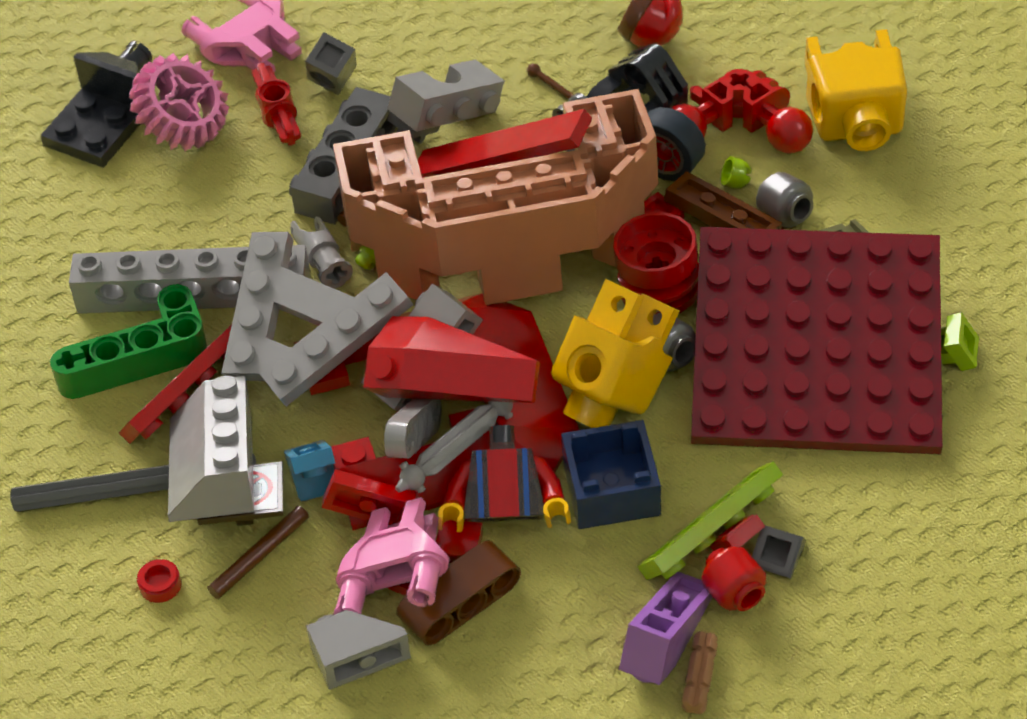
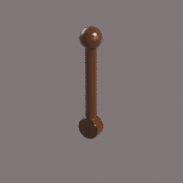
[527,63,574,99]

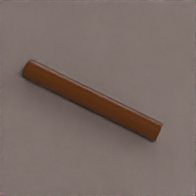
[207,505,309,599]

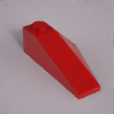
[363,316,540,403]

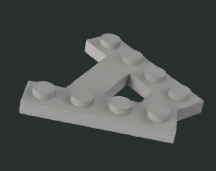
[222,232,413,407]

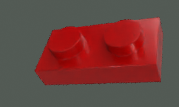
[321,469,416,525]

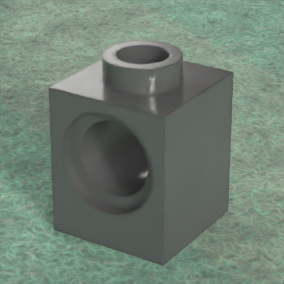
[305,32,357,95]

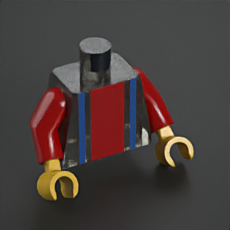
[438,425,571,532]

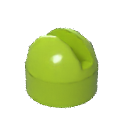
[720,156,752,188]

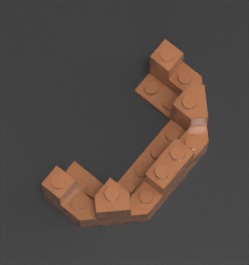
[333,89,659,305]

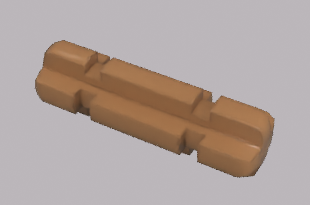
[682,631,718,715]

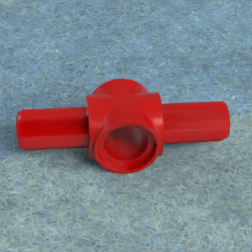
[252,63,301,146]

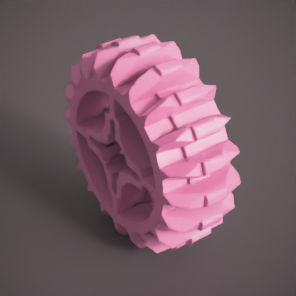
[129,53,229,151]

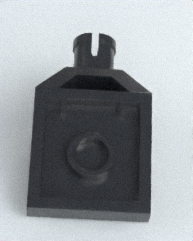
[40,41,153,168]

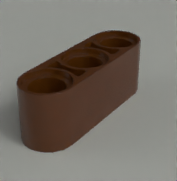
[396,540,521,646]

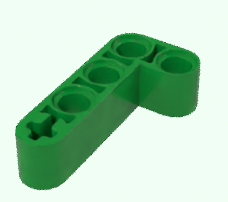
[50,284,208,399]

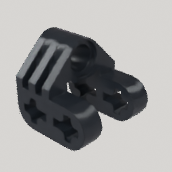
[587,44,688,113]

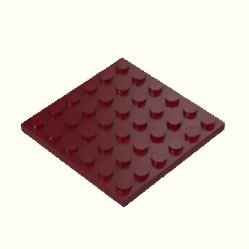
[691,227,943,455]

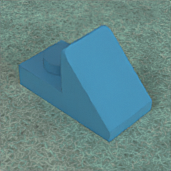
[284,440,335,501]

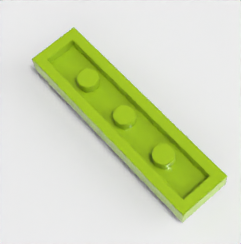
[637,461,783,580]

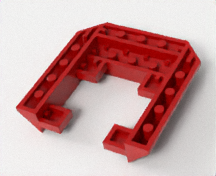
[293,293,579,531]

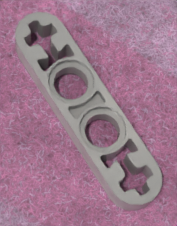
[384,399,442,458]

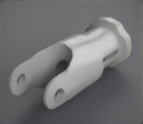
[290,216,353,288]

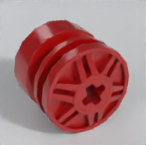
[613,212,699,315]

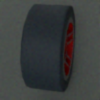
[648,107,706,181]

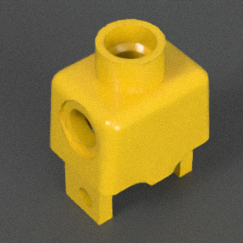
[805,29,907,151]
[551,279,680,428]

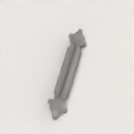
[395,401,513,493]

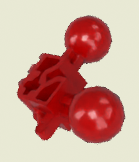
[671,69,814,154]

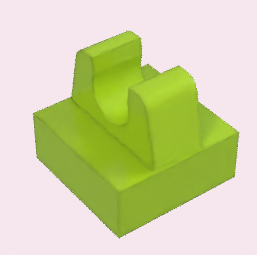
[941,312,979,371]

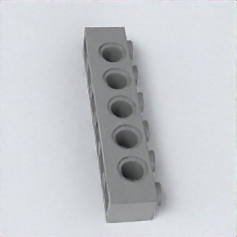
[69,245,311,313]

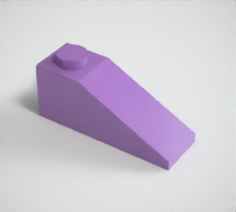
[619,572,712,685]

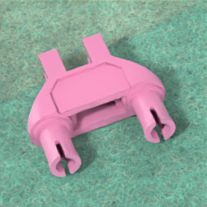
[182,0,302,72]
[333,497,450,615]

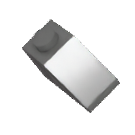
[306,610,411,690]

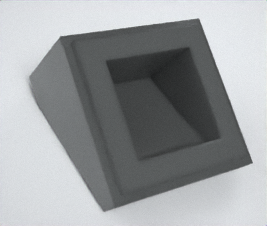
[752,525,806,579]

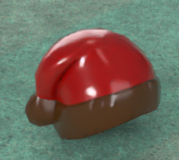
[617,0,683,47]

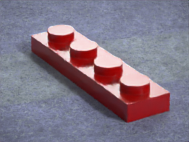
[119,324,232,444]

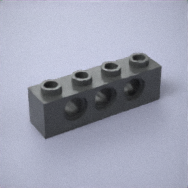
[289,87,397,225]

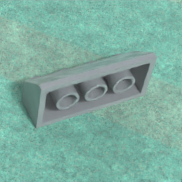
[168,376,254,522]

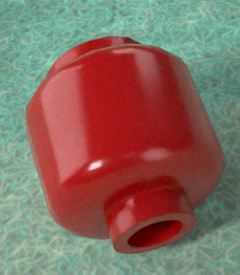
[702,546,767,611]

